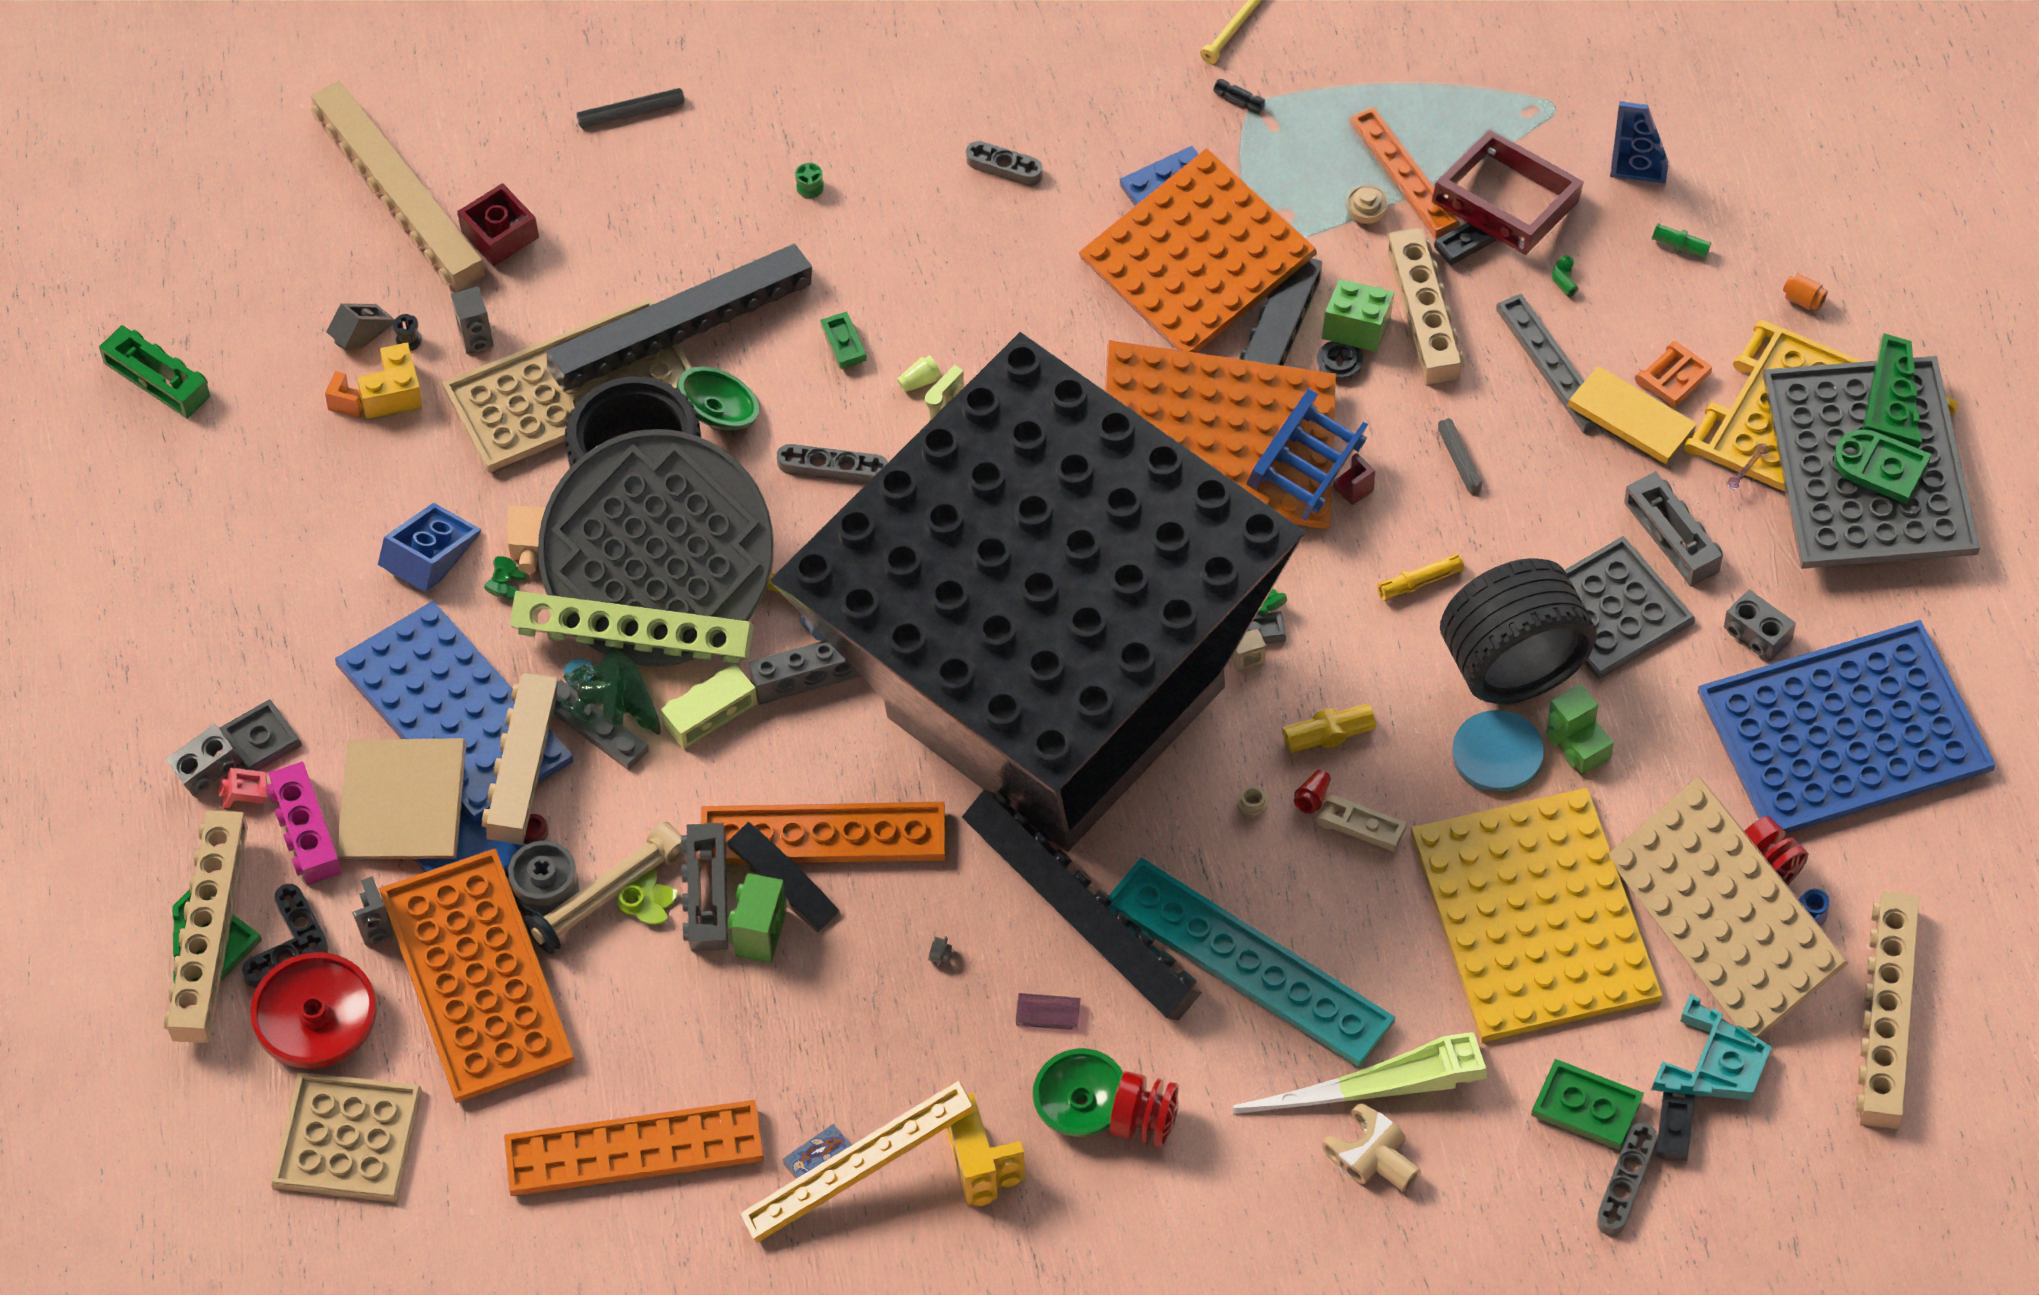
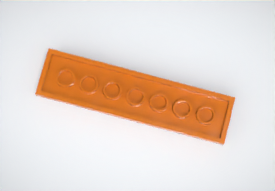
[700,802,945,865]

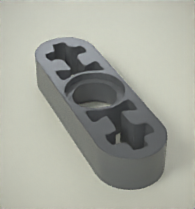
[966,141,1043,186]

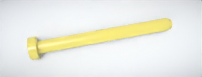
[1200,0,1262,64]

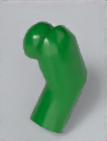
[1552,255,1578,297]

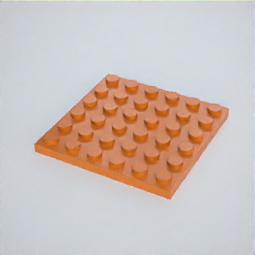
[1079,148,1317,353]

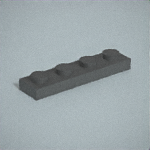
[553,679,649,770]

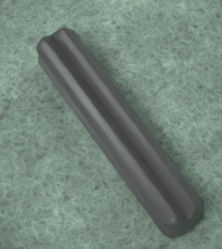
[1438,418,1483,493]

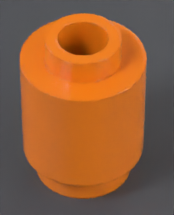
[1783,273,1828,311]

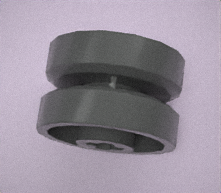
[508,840,580,917]

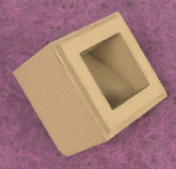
[1232,629,1266,670]

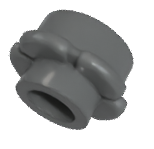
[928,936,952,966]

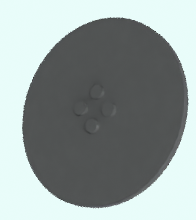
[538,429,775,666]

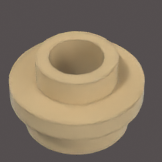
[1238,786,1268,816]

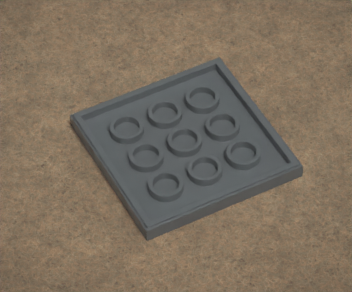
[1565,536,1695,679]

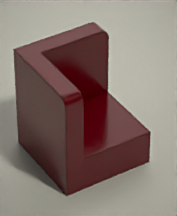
[1333,453,1375,505]

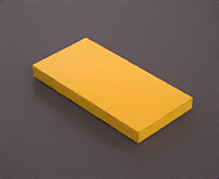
[1567,366,1697,464]

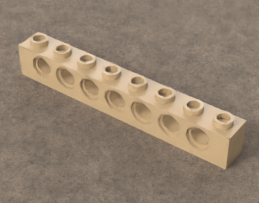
[164,810,248,1043]
[1855,891,1919,1130]

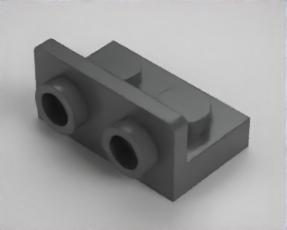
[353,876,394,945]

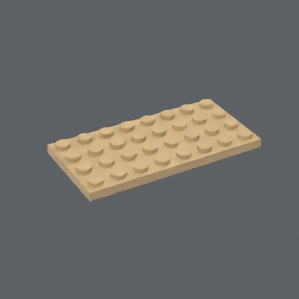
[442,297,692,473]
[1608,776,1849,1042]

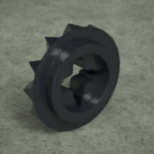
[1317,341,1363,381]

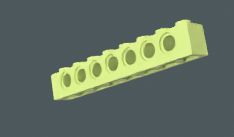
[510,591,754,664]

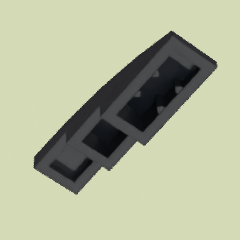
[727,821,839,932]

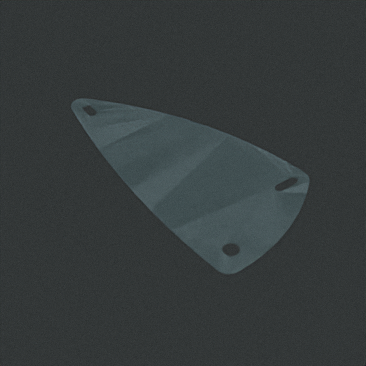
[1239,83,1556,238]

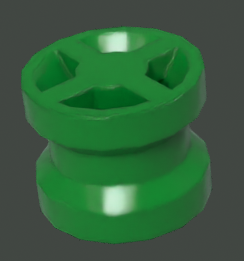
[795,163,824,198]

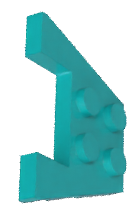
[1652,994,1771,1100]

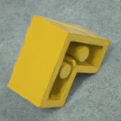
[357,342,422,419]

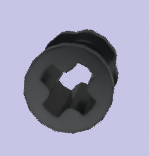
[393,314,422,351]

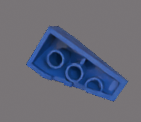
[1610,101,1669,184]

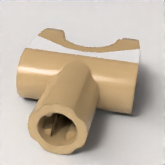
[1321,1104,1421,1192]

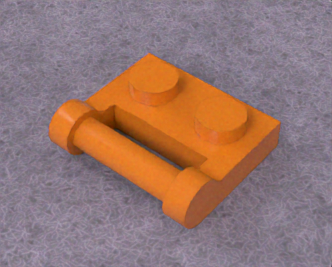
[1635,341,1712,408]

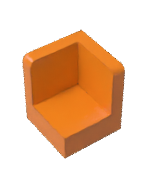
[325,371,363,418]

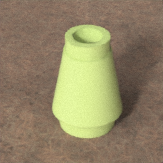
[897,355,942,393]

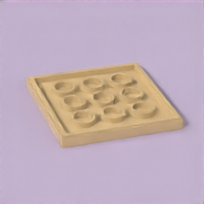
[337,738,467,859]
[271,1072,422,1203]

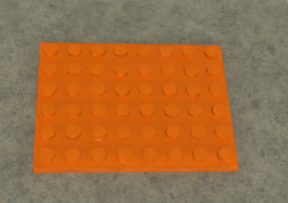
[1104,340,1336,529]

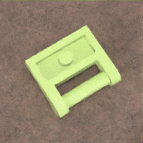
[925,365,965,421]

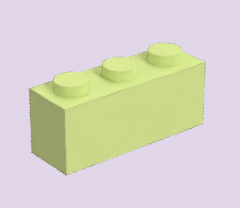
[661,664,758,749]

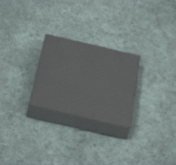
[219,699,302,771]

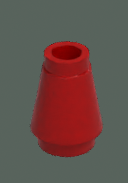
[1294,769,1331,814]

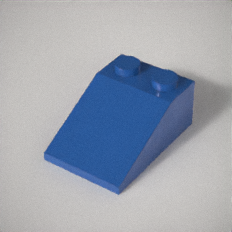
[378,502,481,592]

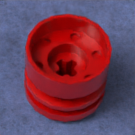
[1744,816,1809,886]
[1109,1071,1179,1148]

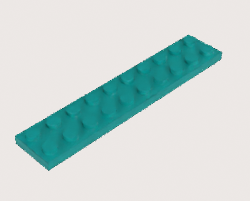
[1109,857,1395,1067]

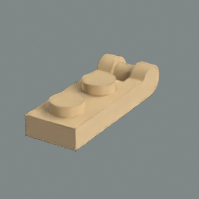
[1316,794,1407,852]

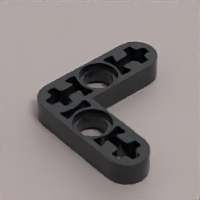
[242,884,329,988]

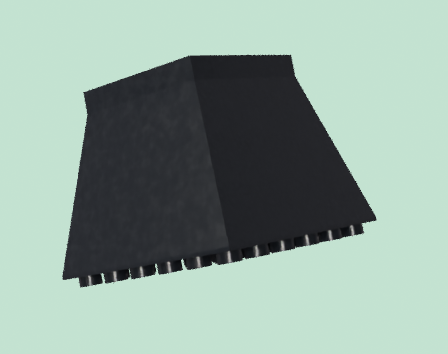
[770,332,1305,853]

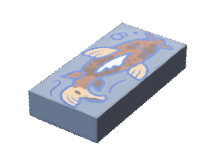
[783,1124,852,1179]

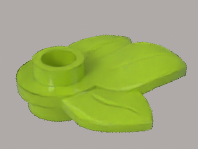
[617,870,678,925]

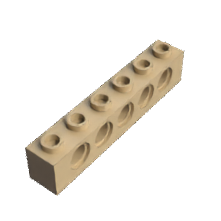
[1387,227,1465,385]

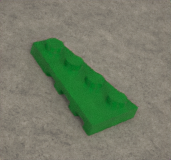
[1863,333,1922,448]

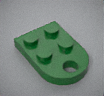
[1834,429,1932,504]

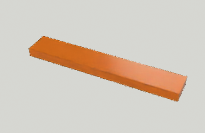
[1349,107,1460,239]

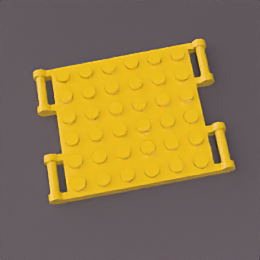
[1684,320,1959,492]

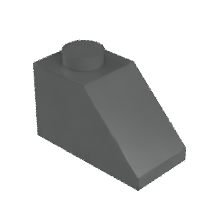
[326,303,395,350]

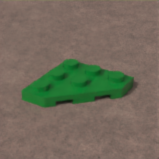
[172,890,262,983]

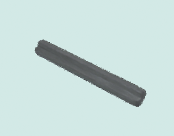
[576,88,685,128]

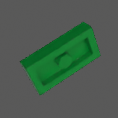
[820,311,867,369]

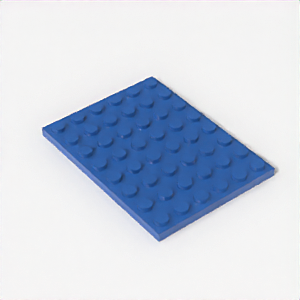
[1697,619,1996,834]

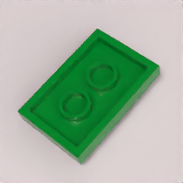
[1531,1059,1644,1150]

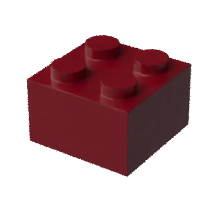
[457,183,539,266]

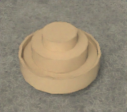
[1346,185,1388,224]

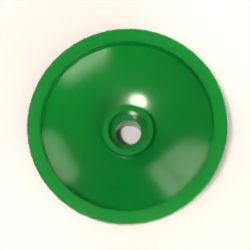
[676,367,759,431]
[1032,1048,1123,1137]

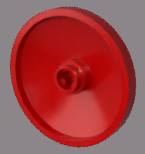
[250,952,377,1068]

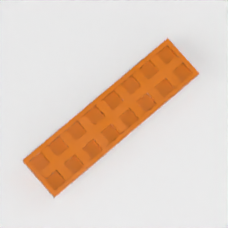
[504,1099,764,1197]

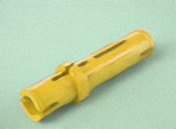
[1377,553,1464,601]

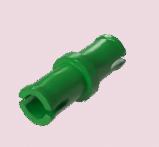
[1652,223,1711,259]

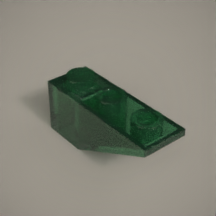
[590,647,661,735]

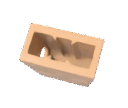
[508,505,545,573]

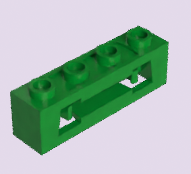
[99,325,211,419]

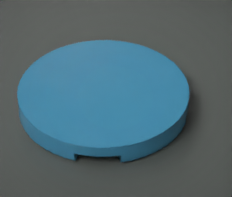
[1452,710,1544,792]

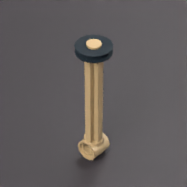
[525,822,686,954]

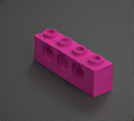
[266,761,342,885]

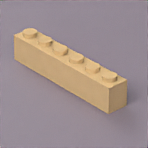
[482,672,558,845]

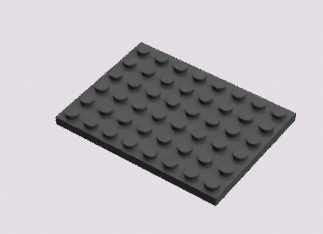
[1763,356,1980,569]

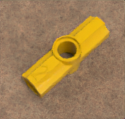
[1282,703,1376,753]

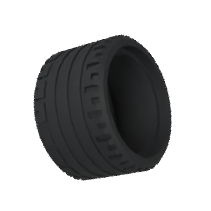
[565,376,702,467]
[1440,558,1597,704]

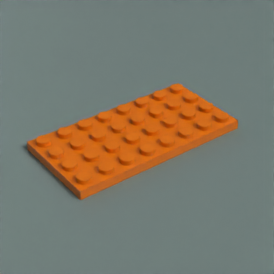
[379,848,575,1103]

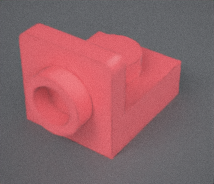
[218,768,267,809]

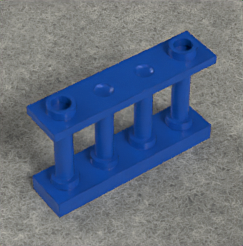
[1246,388,1368,521]

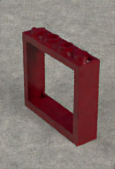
[1431,129,1584,255]

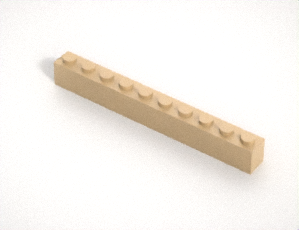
[310,80,485,292]

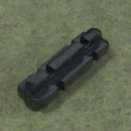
[1213,79,1266,113]

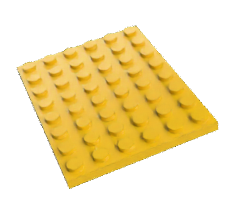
[1411,788,1662,1043]

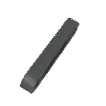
[777,444,888,483]
[1597,1122,1657,1236]

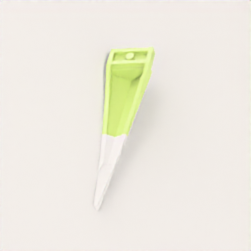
[1232,1032,1487,1114]

